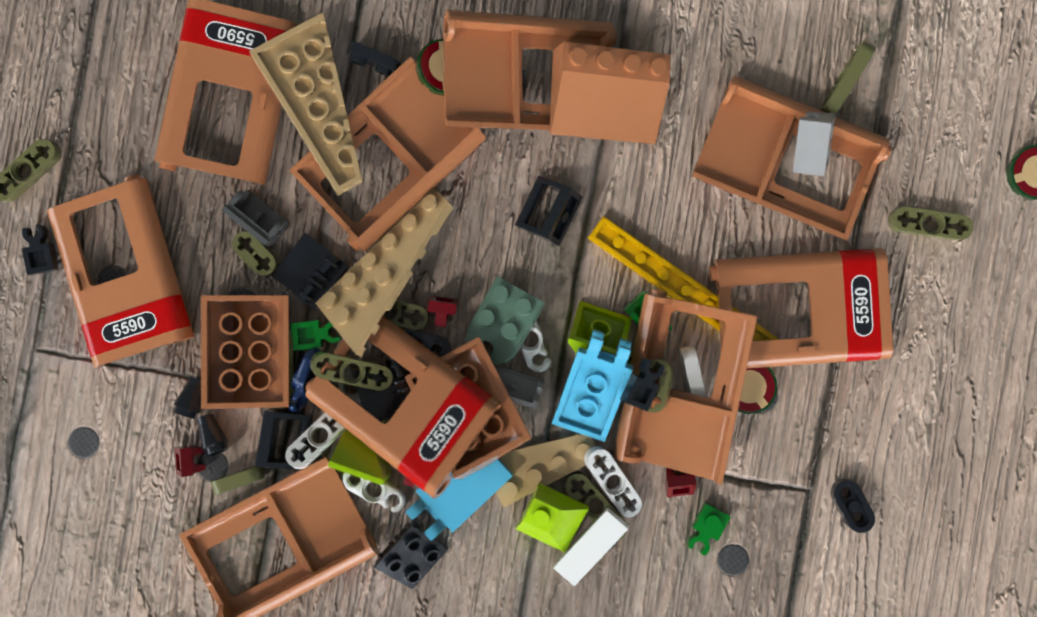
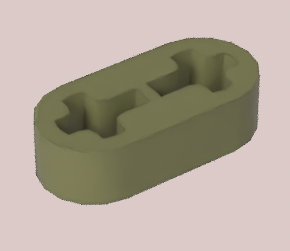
[232,231,279,277]
[648,359,673,412]
[210,466,265,495]

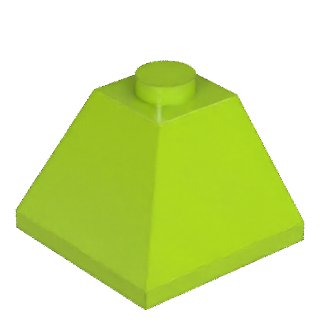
[568,301,632,355]
[328,429,392,485]
[516,483,589,553]

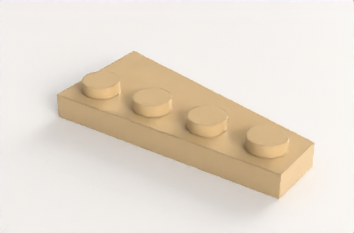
[496,433,601,508]

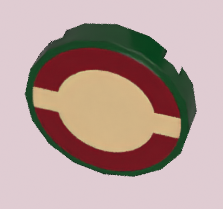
[415,39,444,96]
[1006,145,1037,201]
[722,367,777,414]

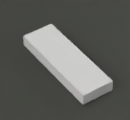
[553,507,629,586]

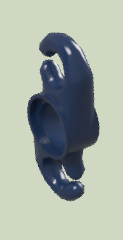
[289,348,321,413]

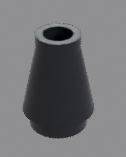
[173,376,201,419]
[197,414,229,457]

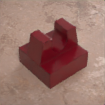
[428,296,459,327]
[174,446,205,477]
[665,468,696,497]

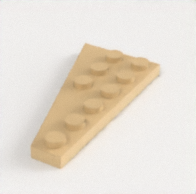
[249,12,362,196]
[315,188,453,357]

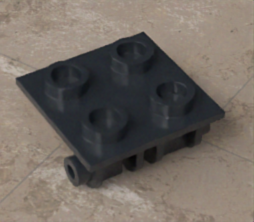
[271,232,348,309]
[352,359,411,421]
[374,520,449,589]

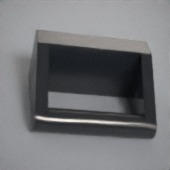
[515,176,583,246]
[255,408,313,470]

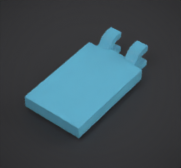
[552,329,633,442]
[405,458,514,541]

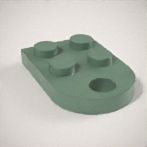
[466,276,546,366]

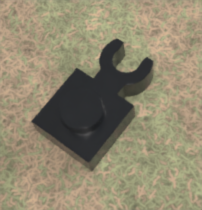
[21,225,59,276]
[620,357,664,412]

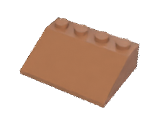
[549,41,671,144]
[201,295,289,409]
[405,337,531,480]

